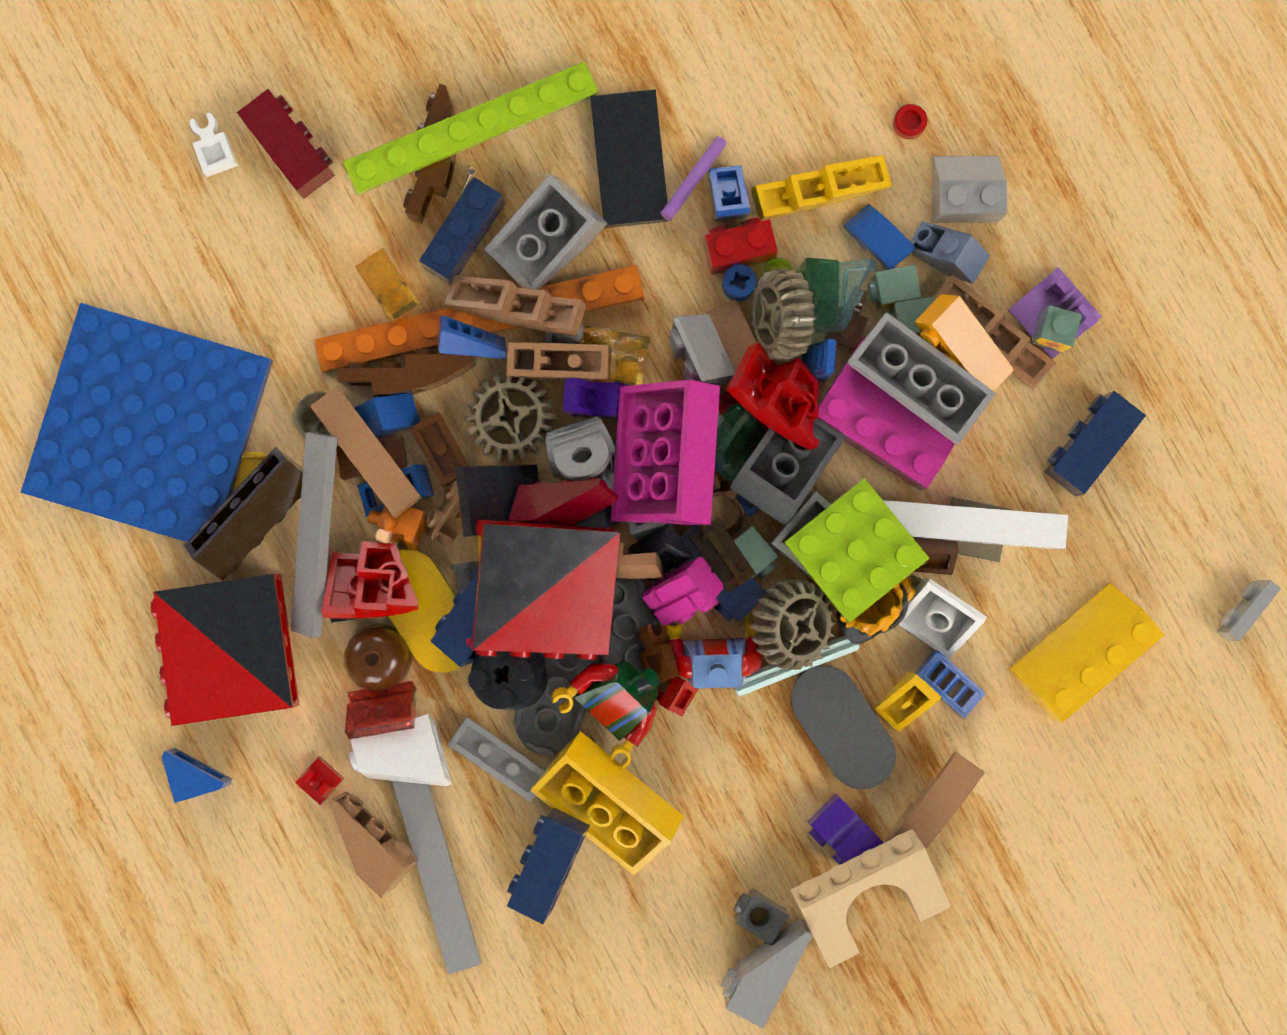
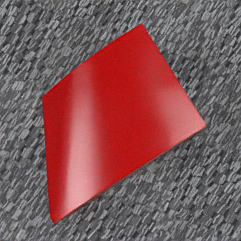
[727,342,819,450]
[321,541,419,618]

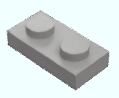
[1217,580,1281,641]

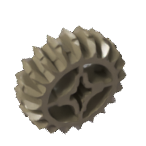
[751,269,816,361]
[465,373,556,463]
[750,578,837,670]

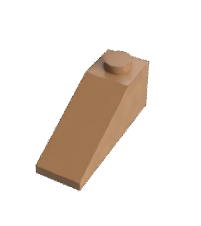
[507,342,609,380]

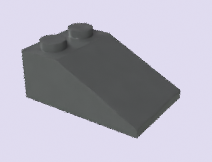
[730,418,846,526]

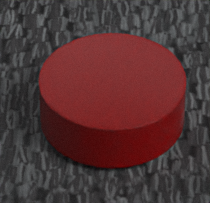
[893,104,928,140]

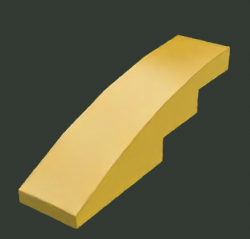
[751,155,892,221]

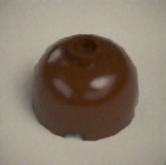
[344,625,412,691]

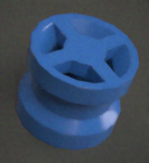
[722,264,757,302]

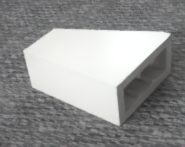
[349,714,452,786]

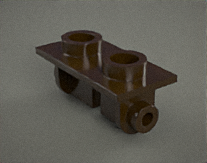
[690,518,756,593]

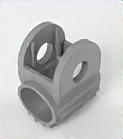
[546,416,616,490]

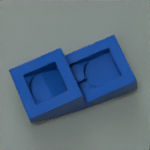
[843,204,916,270]

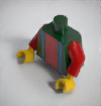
[552,661,659,769]

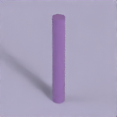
[661,136,727,221]

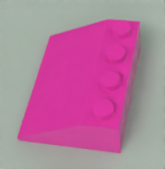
[818,335,955,491]
[611,380,720,525]

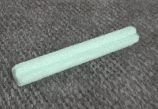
[734,636,860,696]

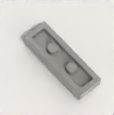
[448,717,545,802]

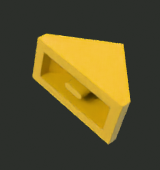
[874,671,941,732]

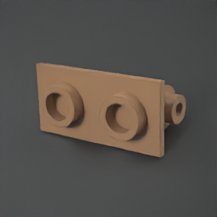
[424,480,462,547]

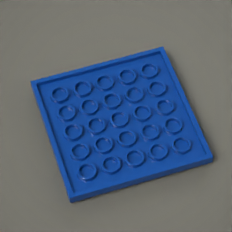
[20,303,273,542]

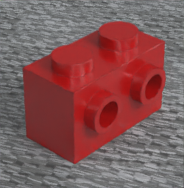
[703,217,778,275]

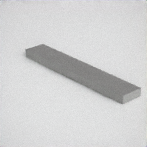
[291,432,337,638]
[392,781,482,974]

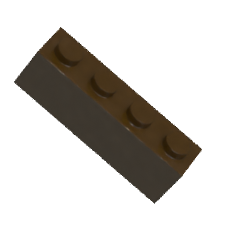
[184,447,303,581]

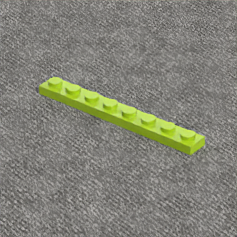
[342,61,599,196]

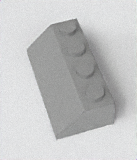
[847,312,996,446]

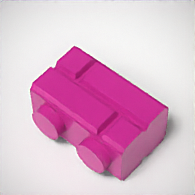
[642,557,724,626]

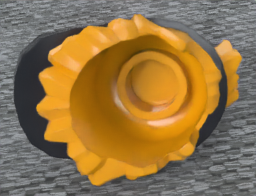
[836,577,916,644]

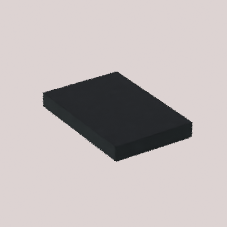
[455,464,539,537]

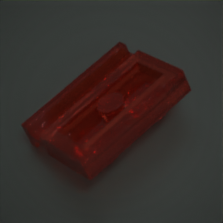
[345,681,417,740]

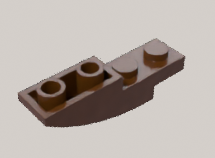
[403,84,456,224]
[338,349,476,397]

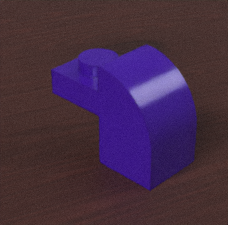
[563,378,631,420]

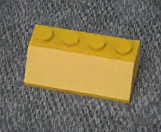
[1009,583,1165,723]
[530,731,684,875]

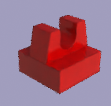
[656,676,699,717]
[295,756,345,805]

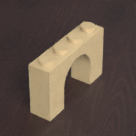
[791,829,951,968]

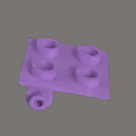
[1008,267,1102,359]

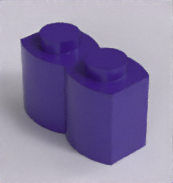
[807,793,884,865]

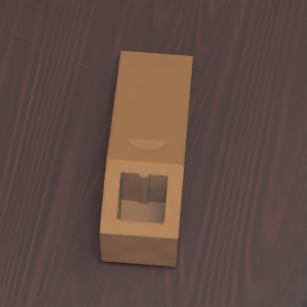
[329,791,418,898]

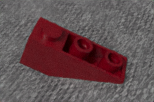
[508,478,619,526]

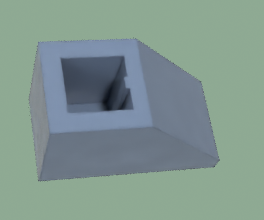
[910,221,990,284]

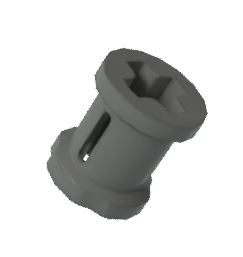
[451,561,479,596]

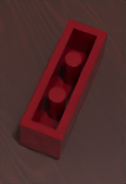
[236,89,335,199]

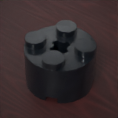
[468,651,548,710]

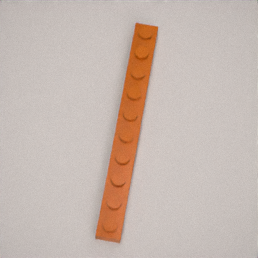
[314,265,644,373]

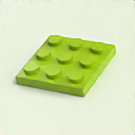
[784,478,930,623]

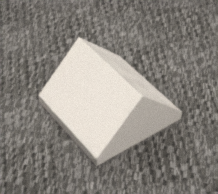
[899,579,987,659]

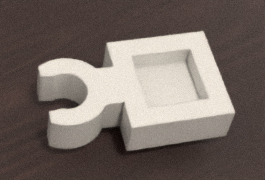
[190,112,238,177]

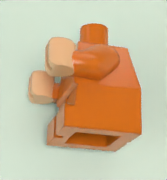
[367,506,427,551]

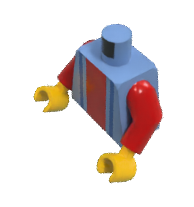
[665,614,762,688]

